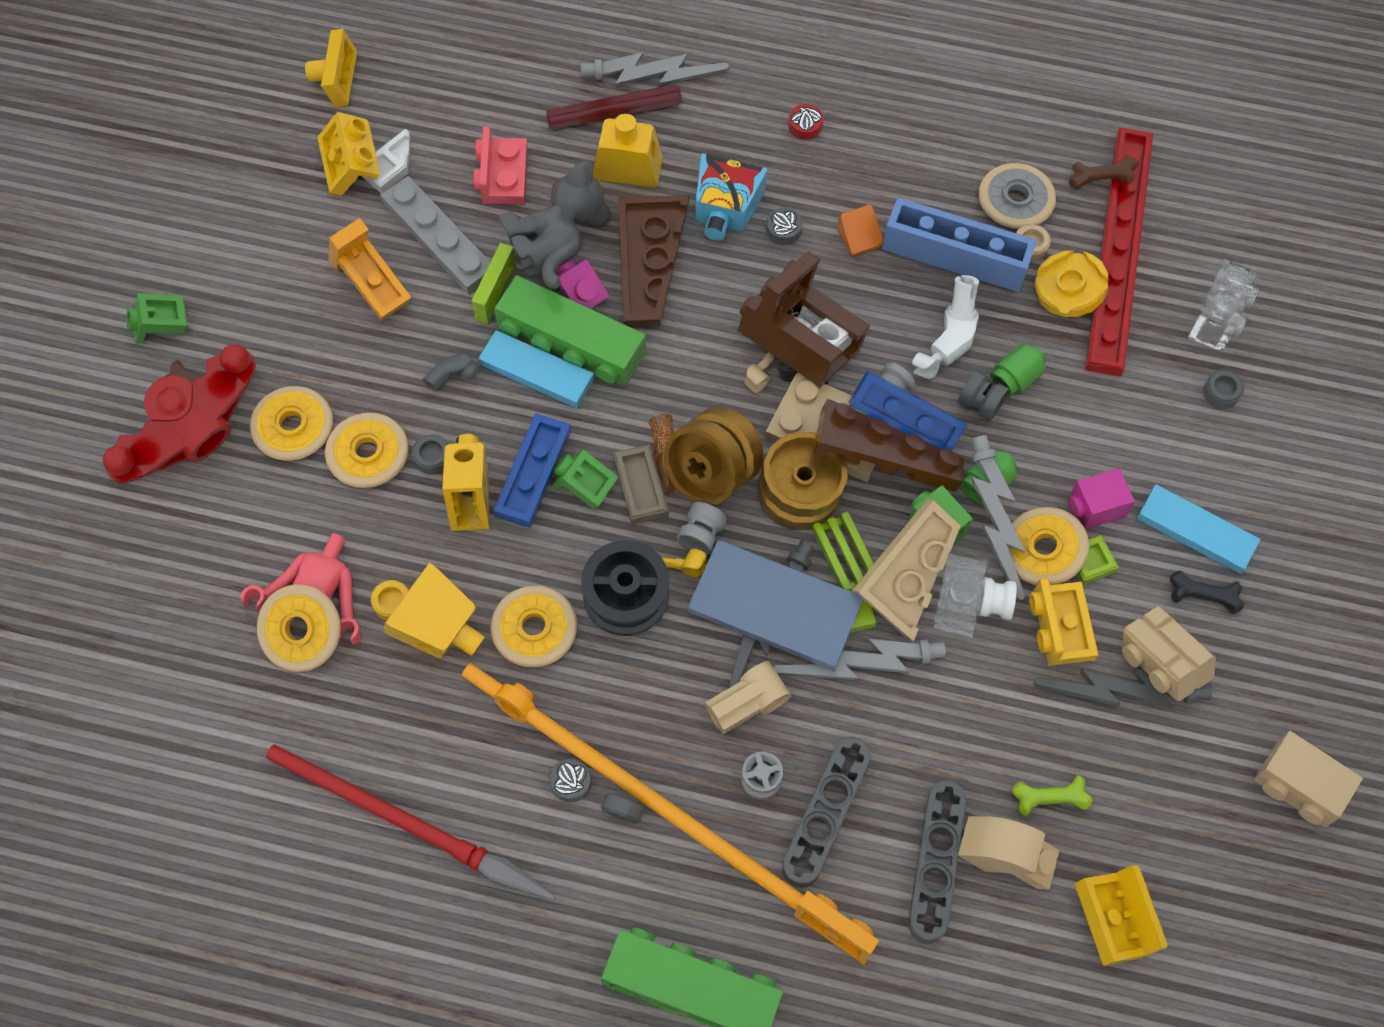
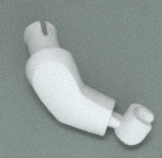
[912,275,979,379]

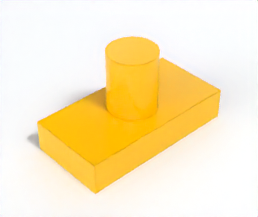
[305,29,357,107]

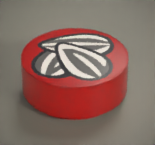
[788,104,823,140]

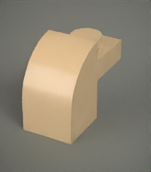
[958,816,1060,890]

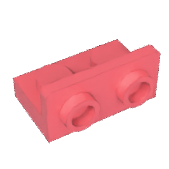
[474,127,528,205]

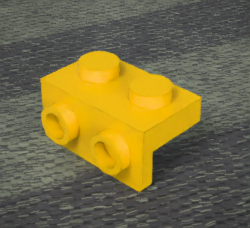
[1029,578,1098,666]
[1074,865,1167,966]

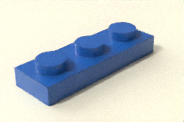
[848,370,967,451]
[493,413,571,528]

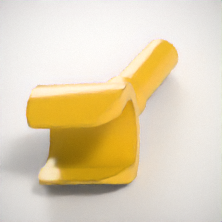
[661,549,708,578]

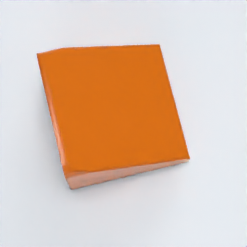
[837,204,884,257]

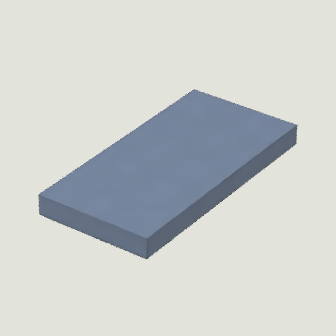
[687,539,863,671]

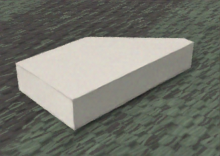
[362,129,411,194]

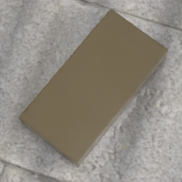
[613,444,669,525]

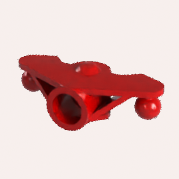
[103,344,256,483]

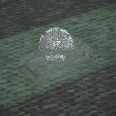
[934,550,989,637]

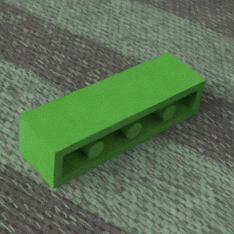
[494,275,646,387]
[601,927,783,1027]

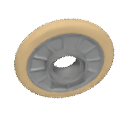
[979,163,1056,229]

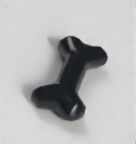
[1170,570,1244,614]

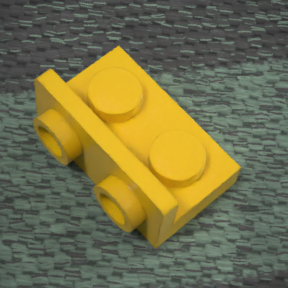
[317,112,380,196]

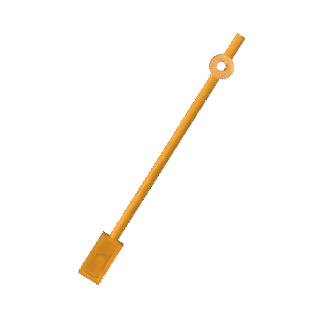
[462,663,880,965]

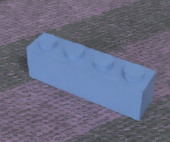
[882,197,1037,292]

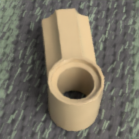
[705,661,791,734]

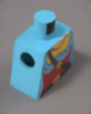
[695,153,767,241]

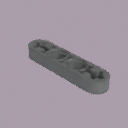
[782,737,871,888]
[908,780,966,944]

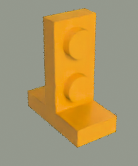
[328,218,411,321]

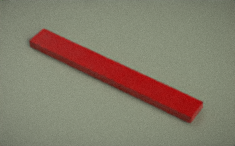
[1085,127,1154,377]

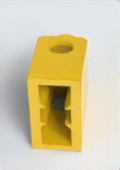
[593,114,663,188]
[442,434,490,531]
[383,562,485,659]

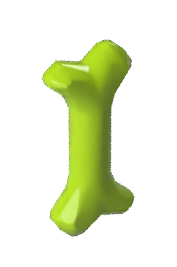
[1012,775,1093,817]

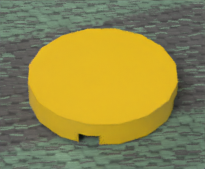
[1035,250,1108,317]

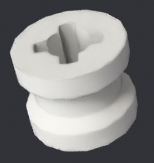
[978,577,1017,620]

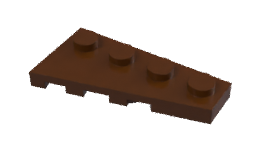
[618,195,689,328]
[813,398,964,492]

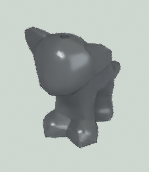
[498,160,611,289]

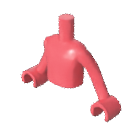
[241,533,362,645]

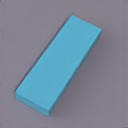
[478,330,594,409]
[1136,484,1261,574]

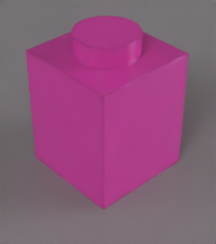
[1068,468,1135,529]

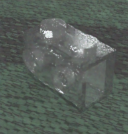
[1188,259,1259,351]

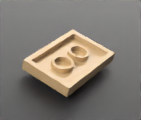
[765,372,877,483]

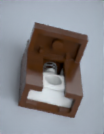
[737,251,870,387]

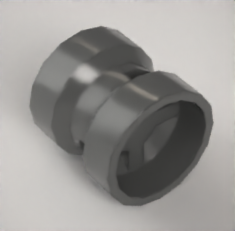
[958,370,1010,421]

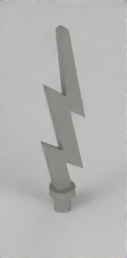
[581,52,729,86]
[970,435,1026,601]
[773,639,946,680]

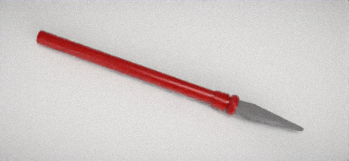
[266,744,556,901]

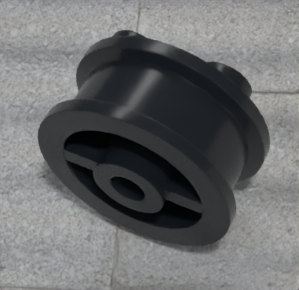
[581,540,669,636]

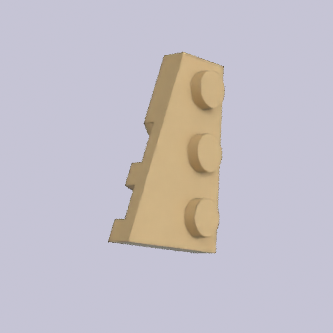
[853,499,961,642]

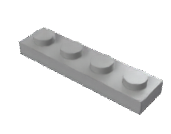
[380,176,490,295]

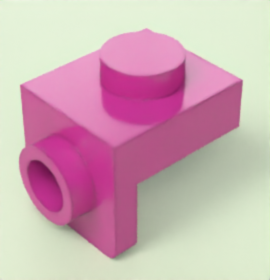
[556,259,609,309]

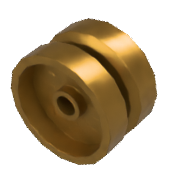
[664,406,763,505]
[757,432,848,530]

